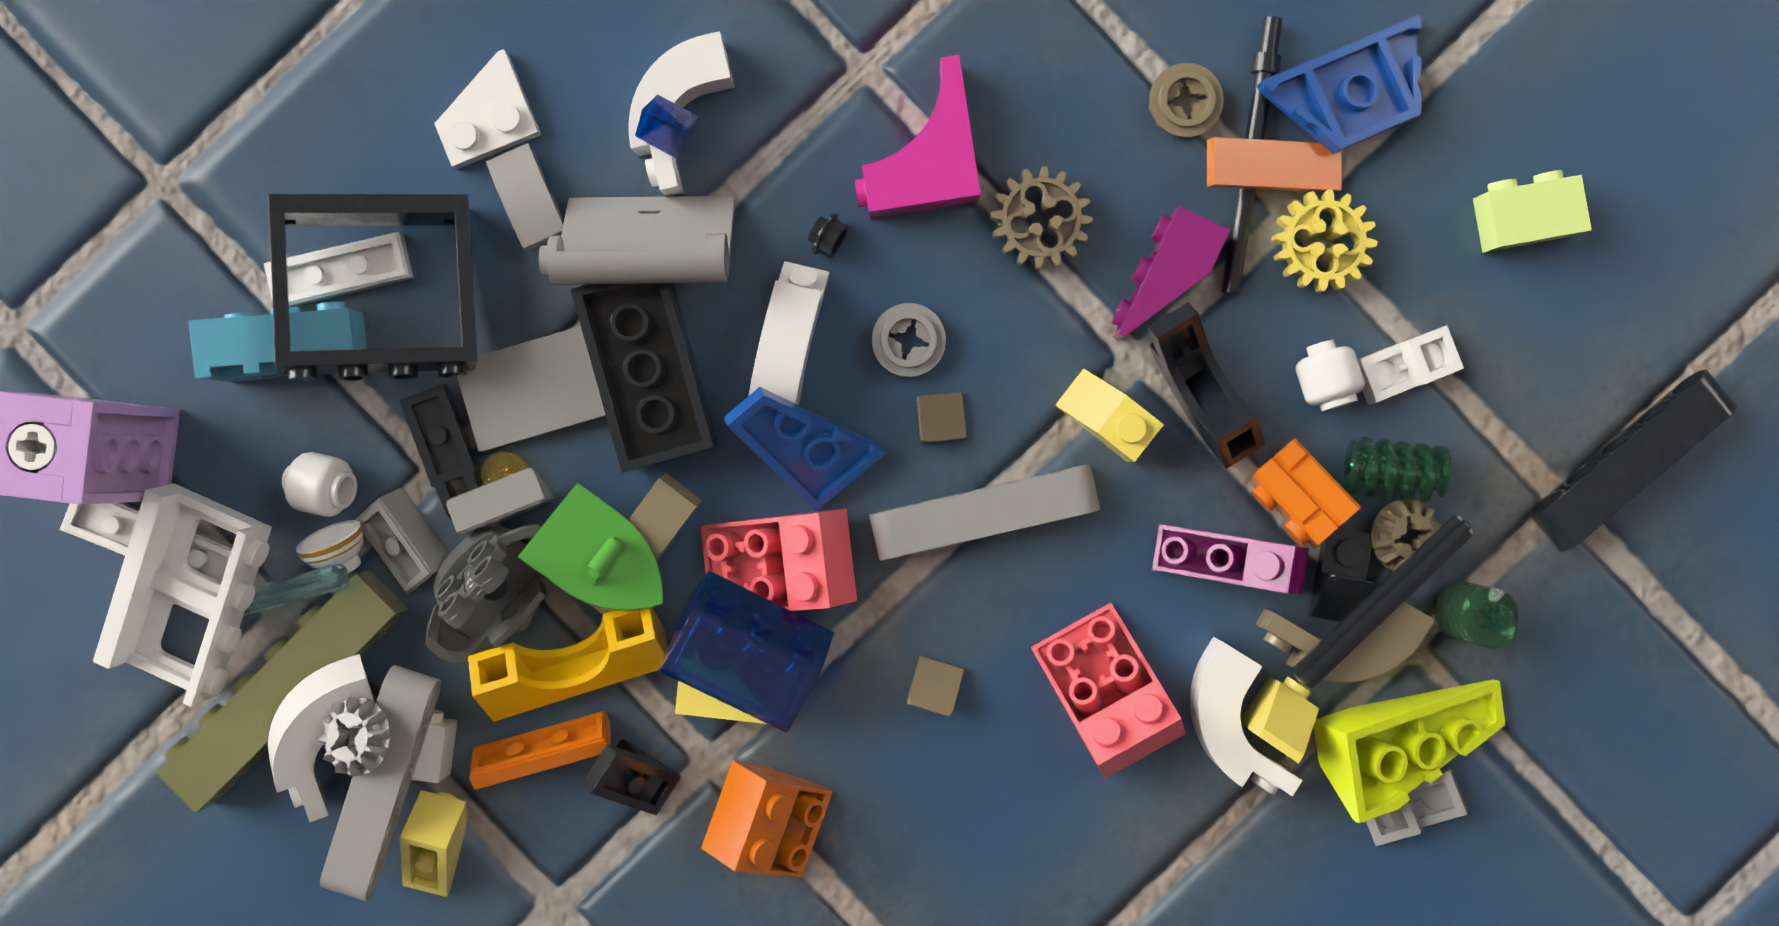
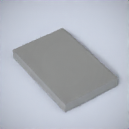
[457,326,606,452]

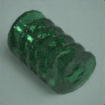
[1344,437,1451,503]
[1435,581,1519,649]

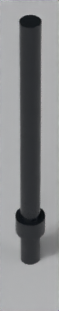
[1221,16,1283,295]

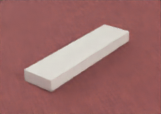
[60,503,233,582]

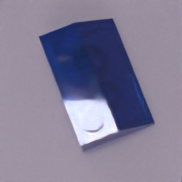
[659,570,835,733]

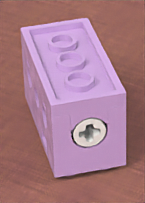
[0,390,180,505]

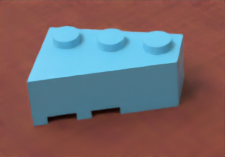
[188,301,367,383]

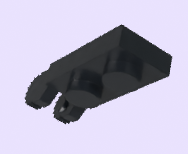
[400,384,484,521]

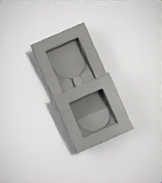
[486,143,564,253]
[1366,766,1467,846]

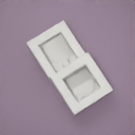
[1358,325,1464,405]

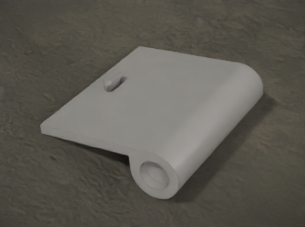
[539,196,735,285]

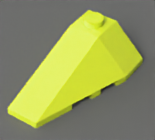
[1313,679,1506,823]

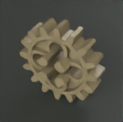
[990,166,1093,270]

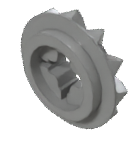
[872,303,946,377]
[318,697,390,776]

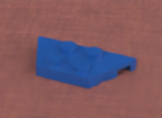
[1257,15,1422,154]

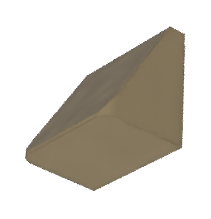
[916,392,967,443]
[906,655,964,717]

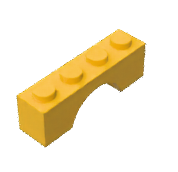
[468,608,672,722]

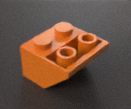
[701,760,833,878]

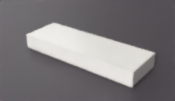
[264,232,414,307]

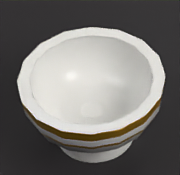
[296,520,363,578]

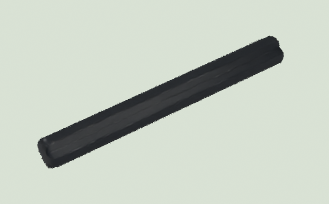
[1292,515,1474,689]

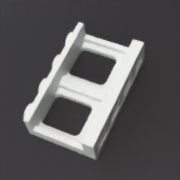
[93,483,272,707]

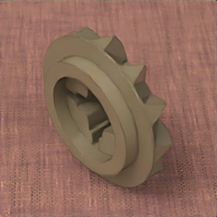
[1148,63,1224,139]
[1371,499,1442,571]

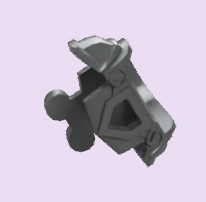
[425,524,553,664]

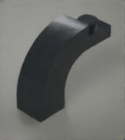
[1148,302,1266,469]

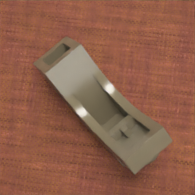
[1255,602,1435,682]

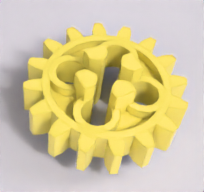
[1271,189,1378,293]

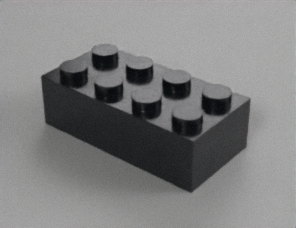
[571,283,719,473]

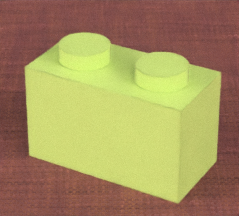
[1473,170,1592,253]

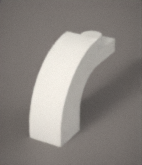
[628,31,735,197]
[749,261,829,405]
[1190,637,1303,796]
[268,654,375,822]

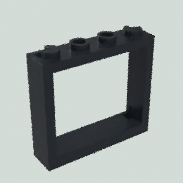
[268,194,478,382]

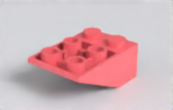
[700,509,857,617]
[1031,603,1186,779]

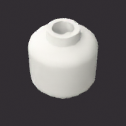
[1296,340,1365,412]
[282,452,357,517]

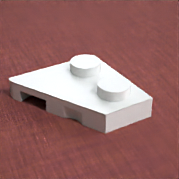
[434,49,541,170]

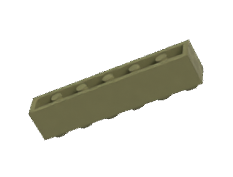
[156,571,409,813]

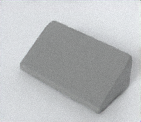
[446,468,554,534]
[355,488,449,595]

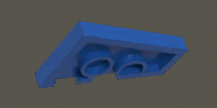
[724,387,887,512]

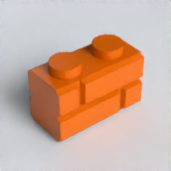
[1251,438,1361,549]

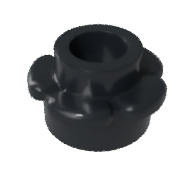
[808,213,848,258]

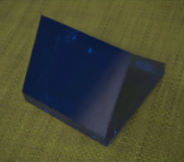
[635,94,700,160]

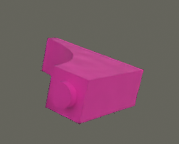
[855,55,981,219]

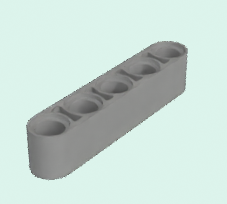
[869,464,1101,560]
[320,665,442,902]

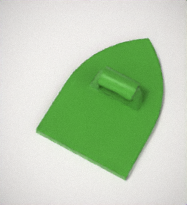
[518,483,663,611]

